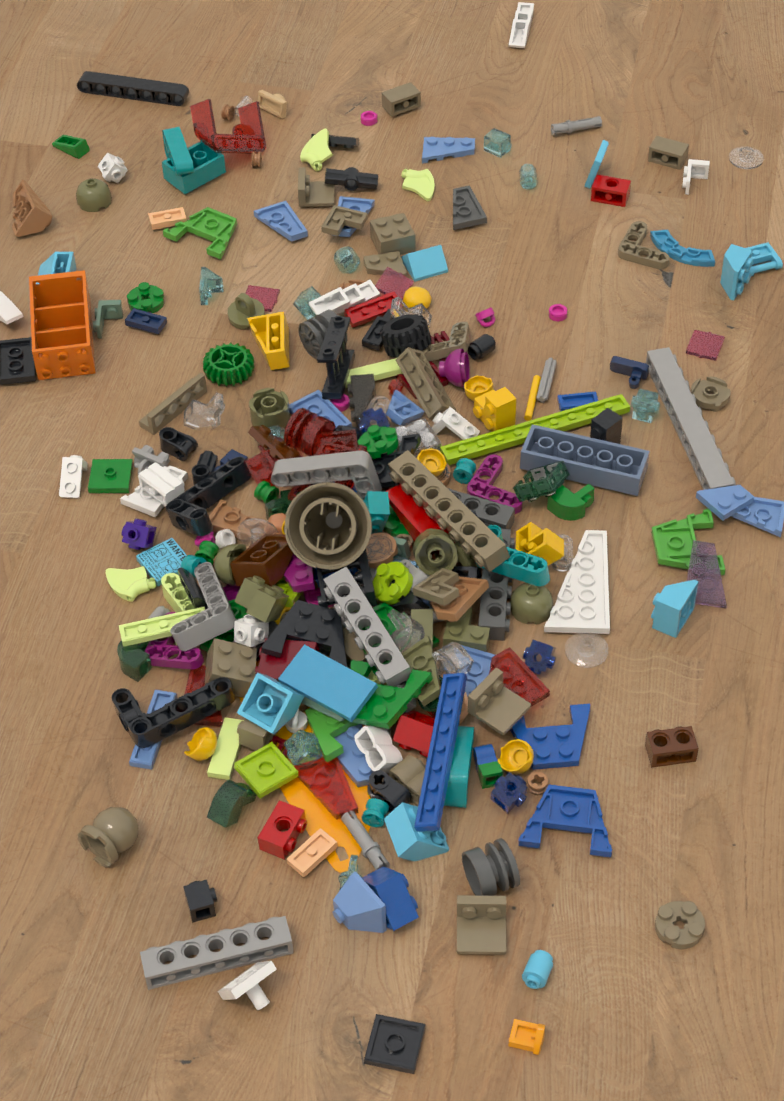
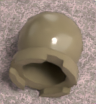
[77,807,138,868]

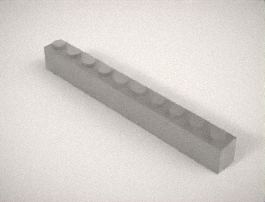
[646,347,736,490]

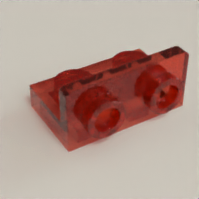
[246,445,275,487]

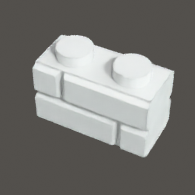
[138,462,185,507]

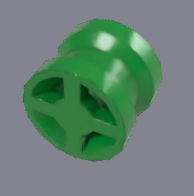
[254,481,280,506]
[194,541,219,565]

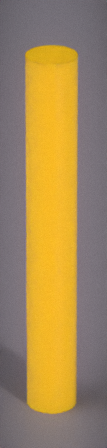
[524,375,541,421]

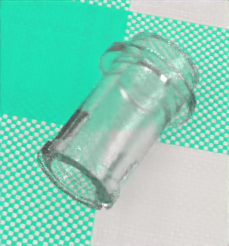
[235,96,253,116]

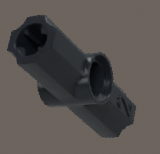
[324,167,378,191]

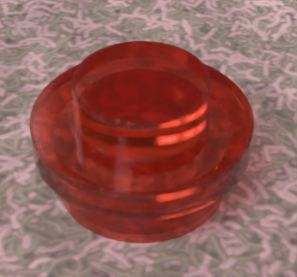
[388,378,405,396]

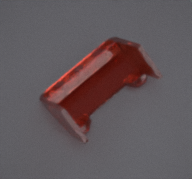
[190,99,266,154]

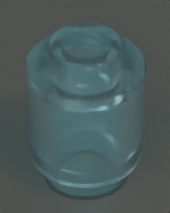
[519,164,538,189]

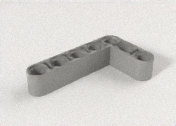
[271,451,382,500]
[170,562,236,651]

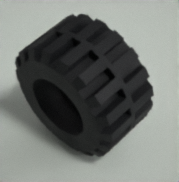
[380,314,432,358]

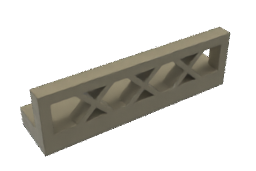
[396,347,456,419]
[139,373,207,435]

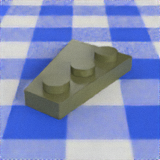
[401,635,441,706]

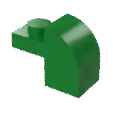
[547,484,595,521]

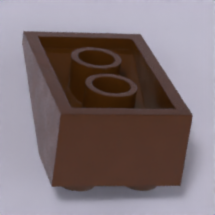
[230,534,293,587]

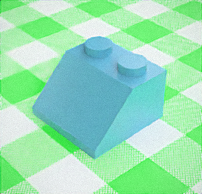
[651,580,698,638]
[237,672,304,734]

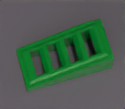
[52,135,90,159]

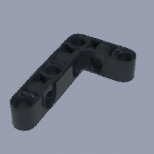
[166,457,251,536]
[111,677,235,748]

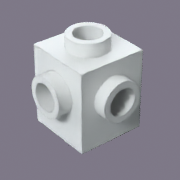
[98,153,128,183]
[234,614,269,647]

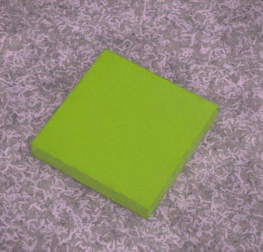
[234,742,298,799]

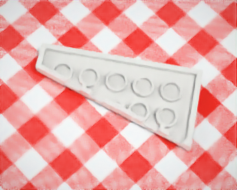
[544,530,610,634]

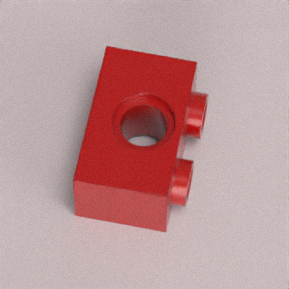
[591,174,631,207]
[257,800,307,860]

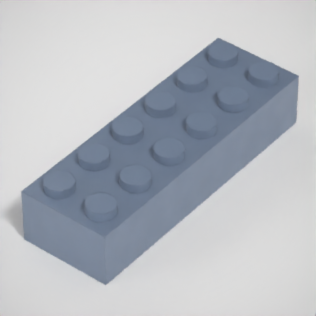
[520,424,650,496]

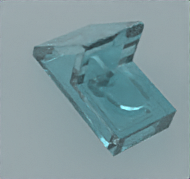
[199,267,224,305]

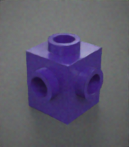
[122,518,157,550]

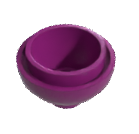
[439,348,470,387]

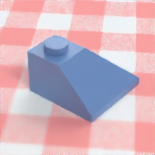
[332,871,387,933]

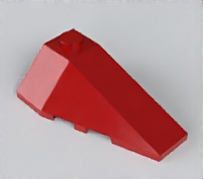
[385,484,455,556]

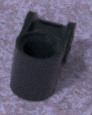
[159,427,198,461]
[367,770,412,813]

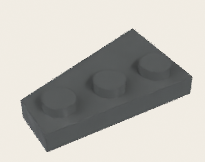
[453,185,487,230]

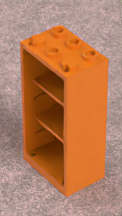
[29,270,96,380]

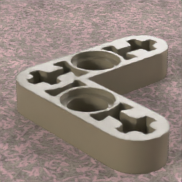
[618,221,669,269]
[422,322,471,361]

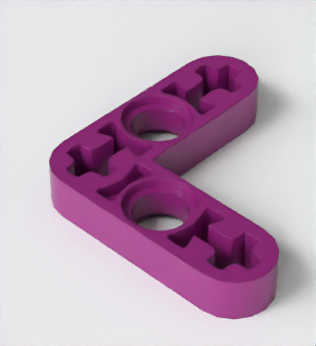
[467,454,523,514]
[144,612,204,669]

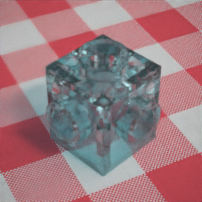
[293,286,321,320]
[630,389,661,423]
[284,729,323,770]

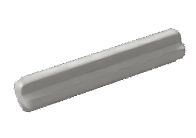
[536,358,557,403]

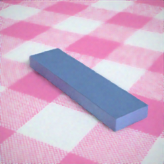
[129,690,177,770]

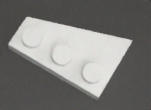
[120,466,188,517]

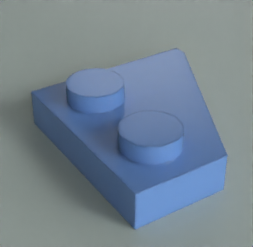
[386,390,425,426]
[696,485,754,521]

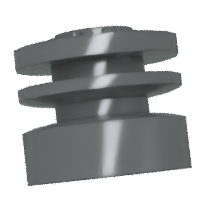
[298,309,348,359]
[462,838,520,896]

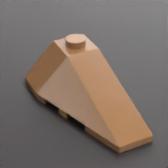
[12,179,52,237]

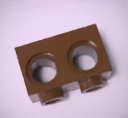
[645,726,699,768]

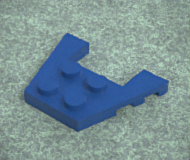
[510,703,590,770]
[519,784,612,857]

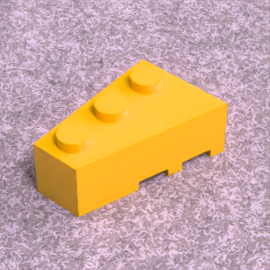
[247,312,290,370]

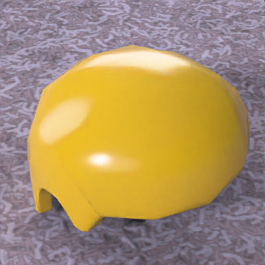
[402,286,432,313]
[464,375,494,401]
[417,448,447,477]
[184,727,217,761]
[497,739,534,774]

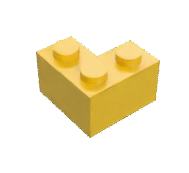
[473,387,516,432]
[516,522,564,566]

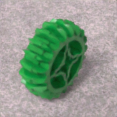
[203,342,255,387]

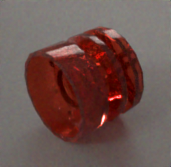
[284,408,336,456]

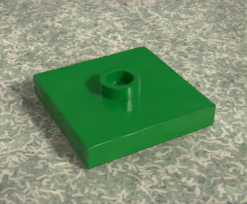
[88,459,133,493]

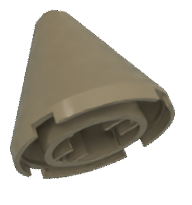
[284,482,372,570]

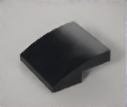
[178,567,208,609]

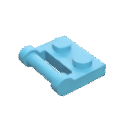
[746,242,783,276]

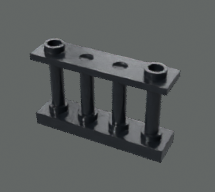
[317,316,355,399]
[316,548,378,608]

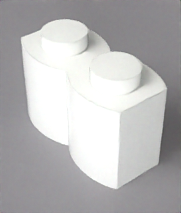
[354,726,403,773]

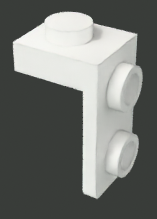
[682,159,710,195]
[430,407,480,440]
[59,455,88,498]

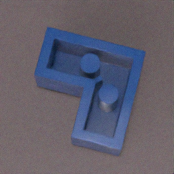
[362,866,419,931]

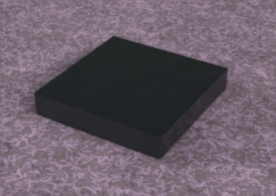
[364,1014,426,1074]

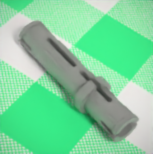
[551,116,602,135]
[341,811,390,870]

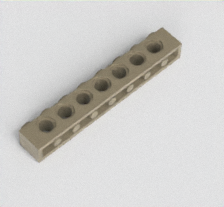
[388,450,510,572]

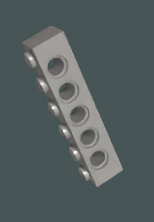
[323,567,411,687]
[140,916,294,990]

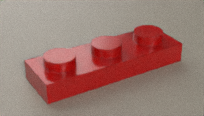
[344,291,403,328]

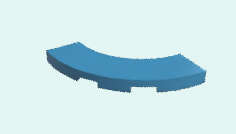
[650,230,715,267]

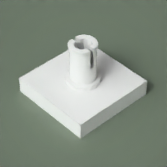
[217,961,277,1010]

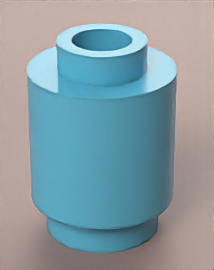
[522,950,553,989]

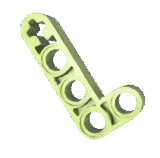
[161,573,199,648]

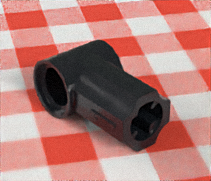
[192,451,218,485]

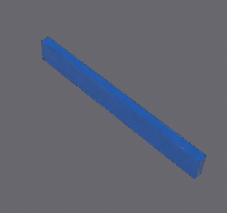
[414,673,467,832]

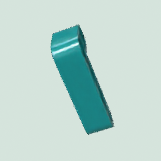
[162,127,194,176]
[475,525,550,587]
[444,726,474,808]

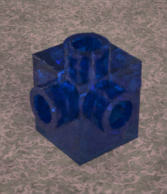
[359,407,391,434]
[522,640,556,675]
[490,772,527,814]

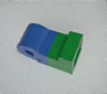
[473,744,503,789]

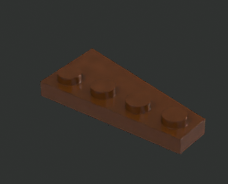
[248,425,300,460]

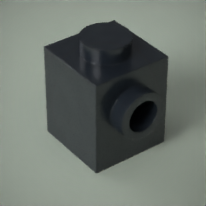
[183,879,217,923]

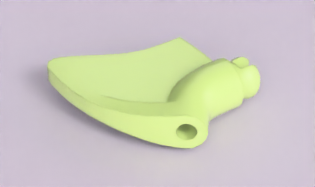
[300,128,333,171]
[401,169,435,201]
[106,566,156,602]

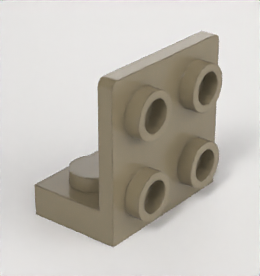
[298,168,335,207]
[468,668,531,735]
[457,895,506,955]

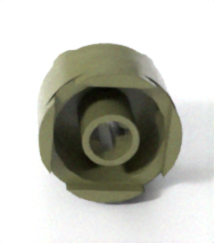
[249,388,290,432]
[413,528,458,576]

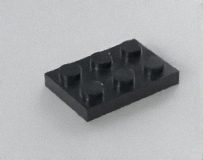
[0,337,36,385]

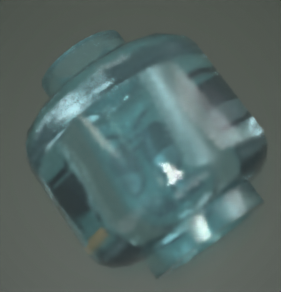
[334,246,360,273]

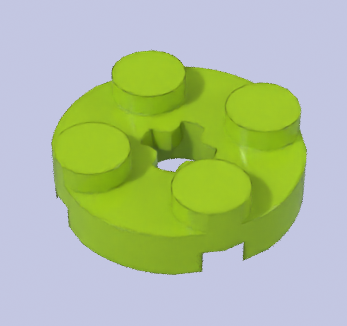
[373,562,413,605]

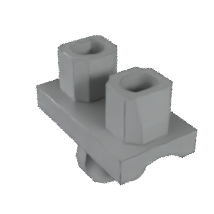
[132,445,170,475]

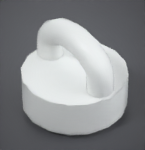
[215,529,236,550]
[285,708,308,733]

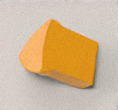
[508,1019,545,1055]

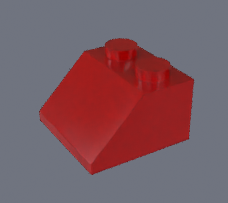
[392,710,435,757]

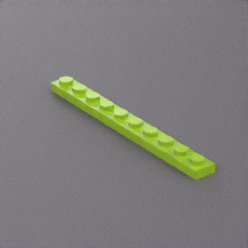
[440,394,630,465]

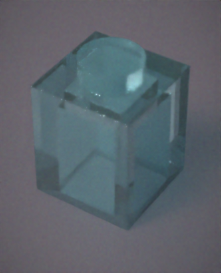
[484,128,512,158]

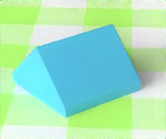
[401,245,448,282]

